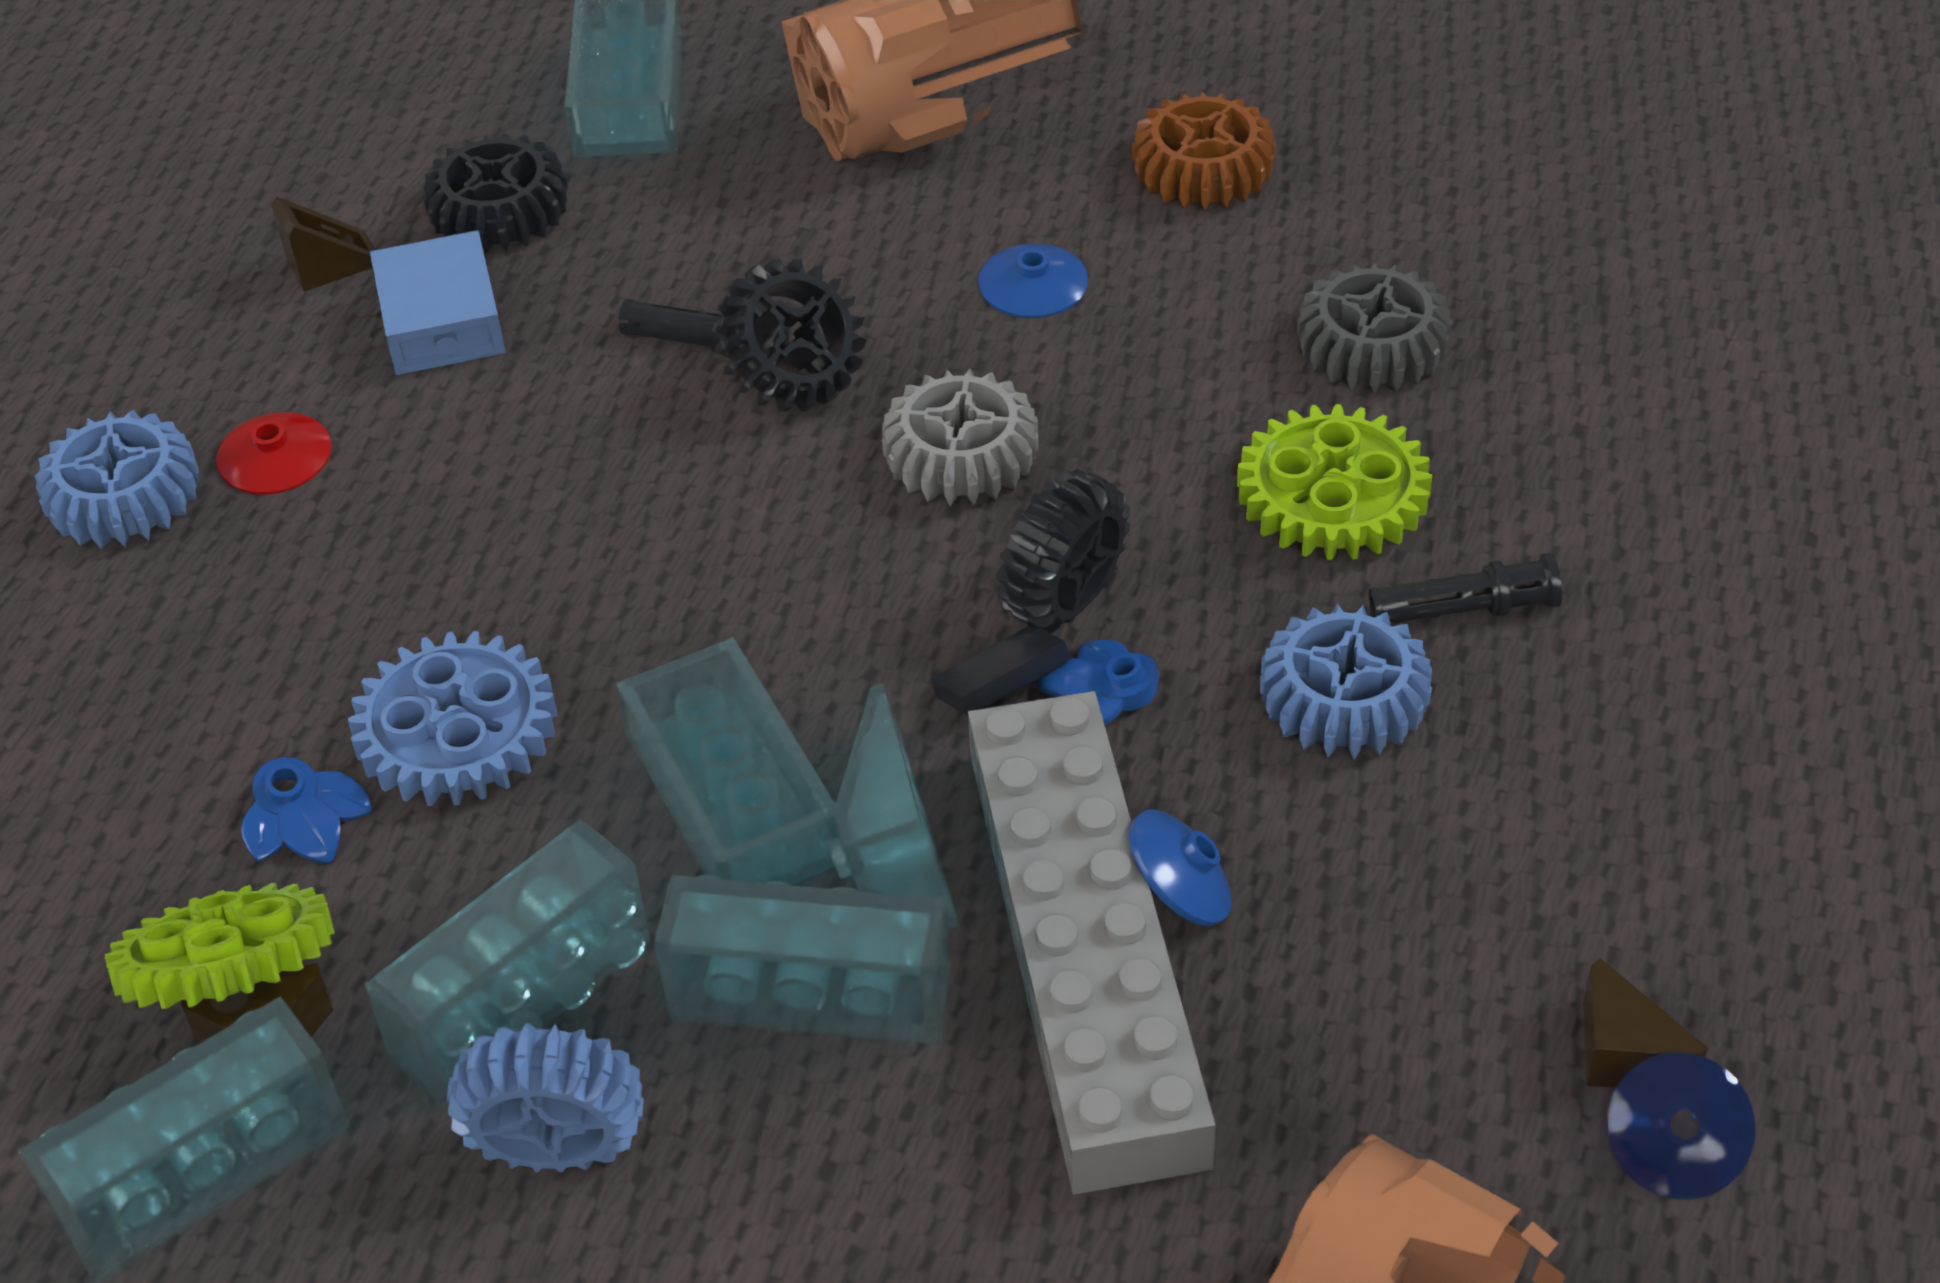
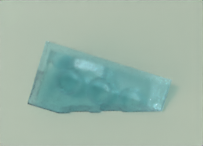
[829,683,960,930]

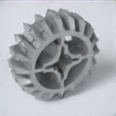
[882,368,1039,506]

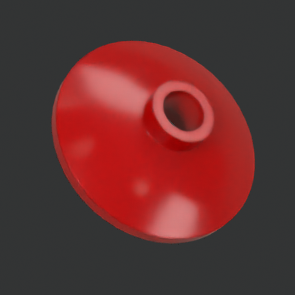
[216,412,332,495]

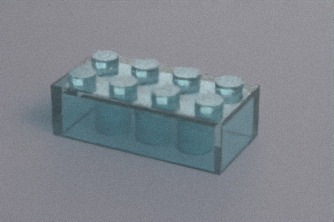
[565,0,684,157]
[616,637,846,912]
[365,818,651,1109]
[654,875,952,1046]
[18,996,350,1283]

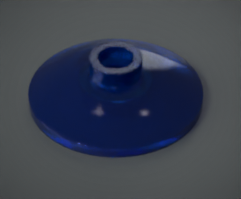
[1607,1052,1756,1199]

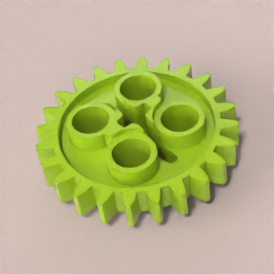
[1237,404,1432,560]
[105,883,335,1009]

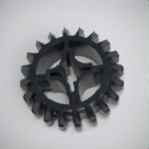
[423,132,568,254]
[713,258,867,412]
[996,469,1130,633]

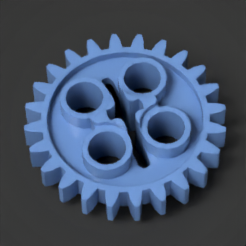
[348,631,558,806]

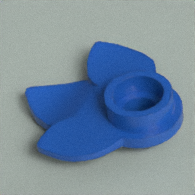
[1036,639,1160,725]
[241,757,372,864]

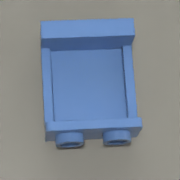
[370,230,506,375]

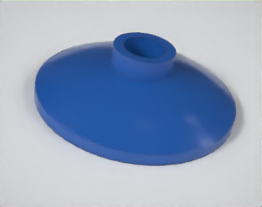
[979,243,1088,318]
[1128,809,1232,927]

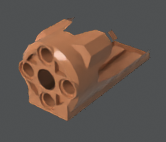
[781,0,1083,161]
[1268,1134,1566,1283]

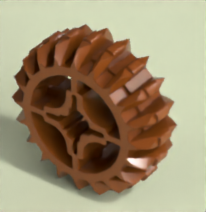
[1132,91,1276,211]

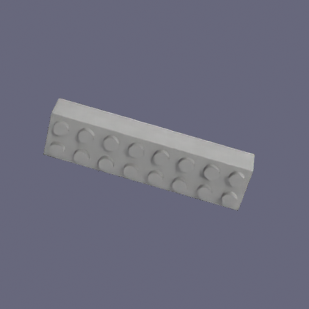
[968,691,1216,1195]

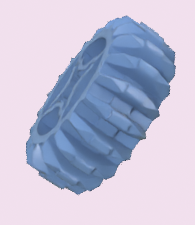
[35,410,199,549]
[1260,603,1432,760]
[447,1023,644,1172]

